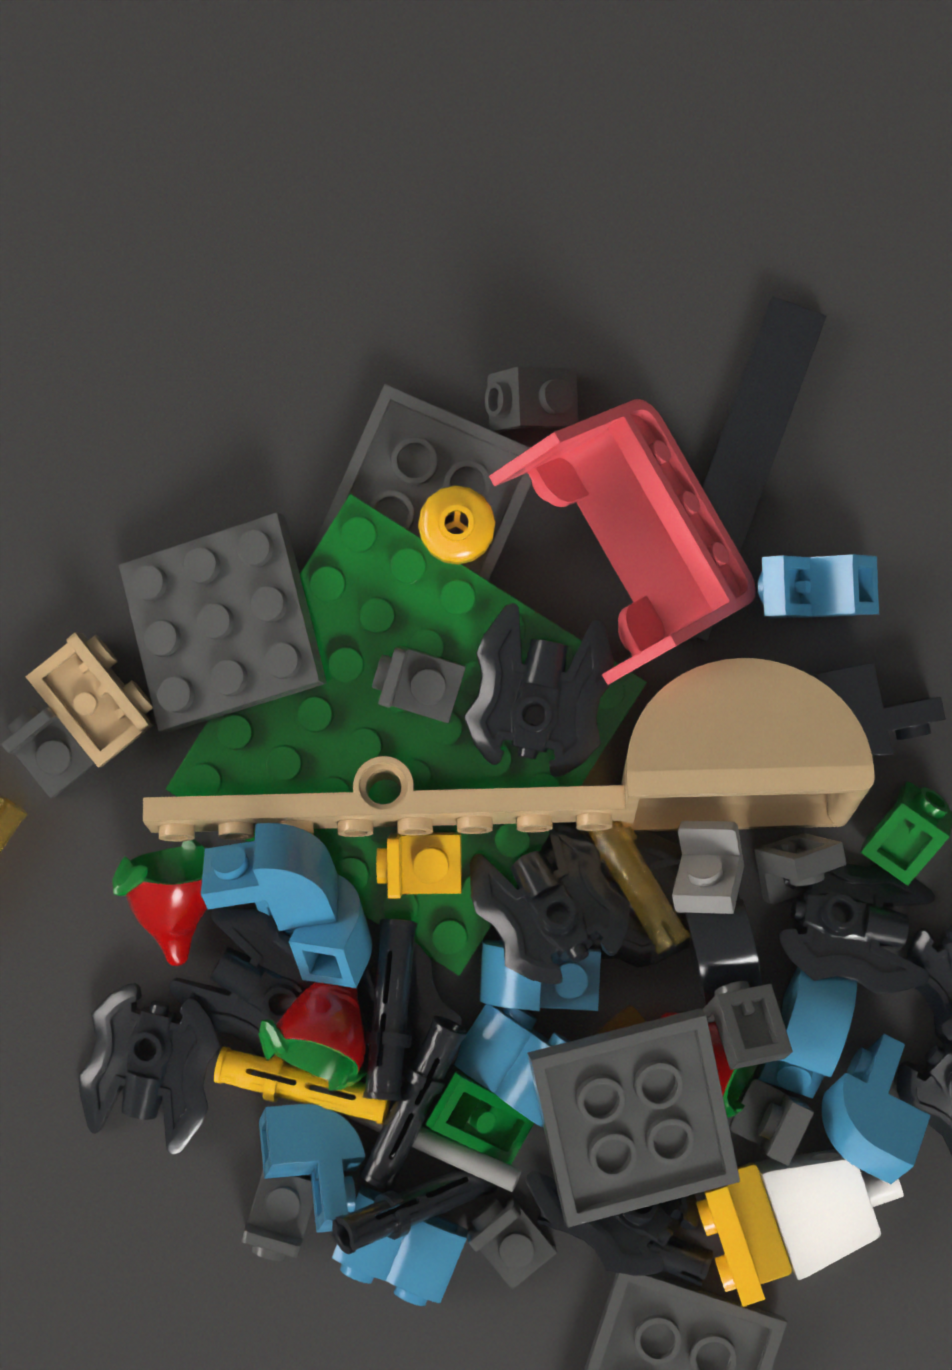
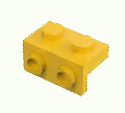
[696,1163,792,1307]

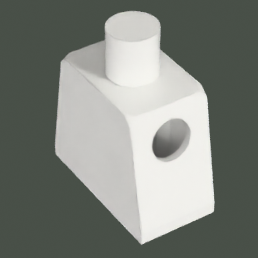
[755,1149,904,1280]

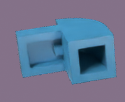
[758,554,879,618]
[201,823,339,931]
[255,875,373,988]
[479,939,601,1011]
[758,966,858,1098]
[822,1034,931,1184]
[259,1104,365,1233]

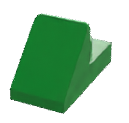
[425,1070,534,1165]

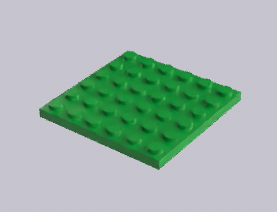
[166,494,647,975]

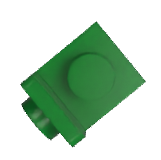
[860,781,952,886]

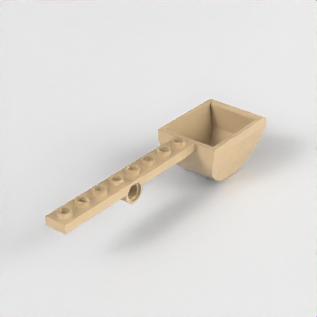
[143,658,875,842]

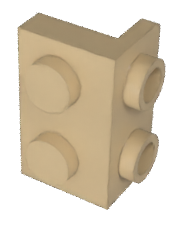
[26,632,156,768]

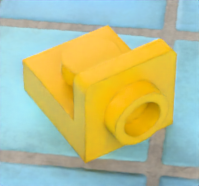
[376,832,462,899]

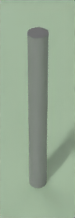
[310,1085,522,1192]

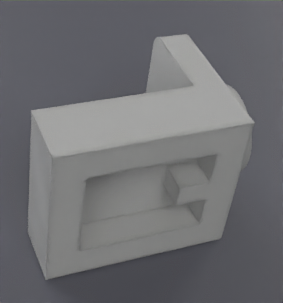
[672,821,744,914]

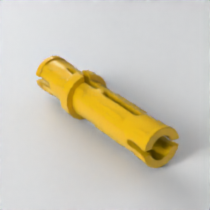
[214,1046,391,1125]

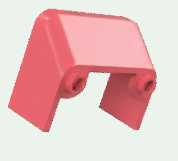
[489,399,756,685]

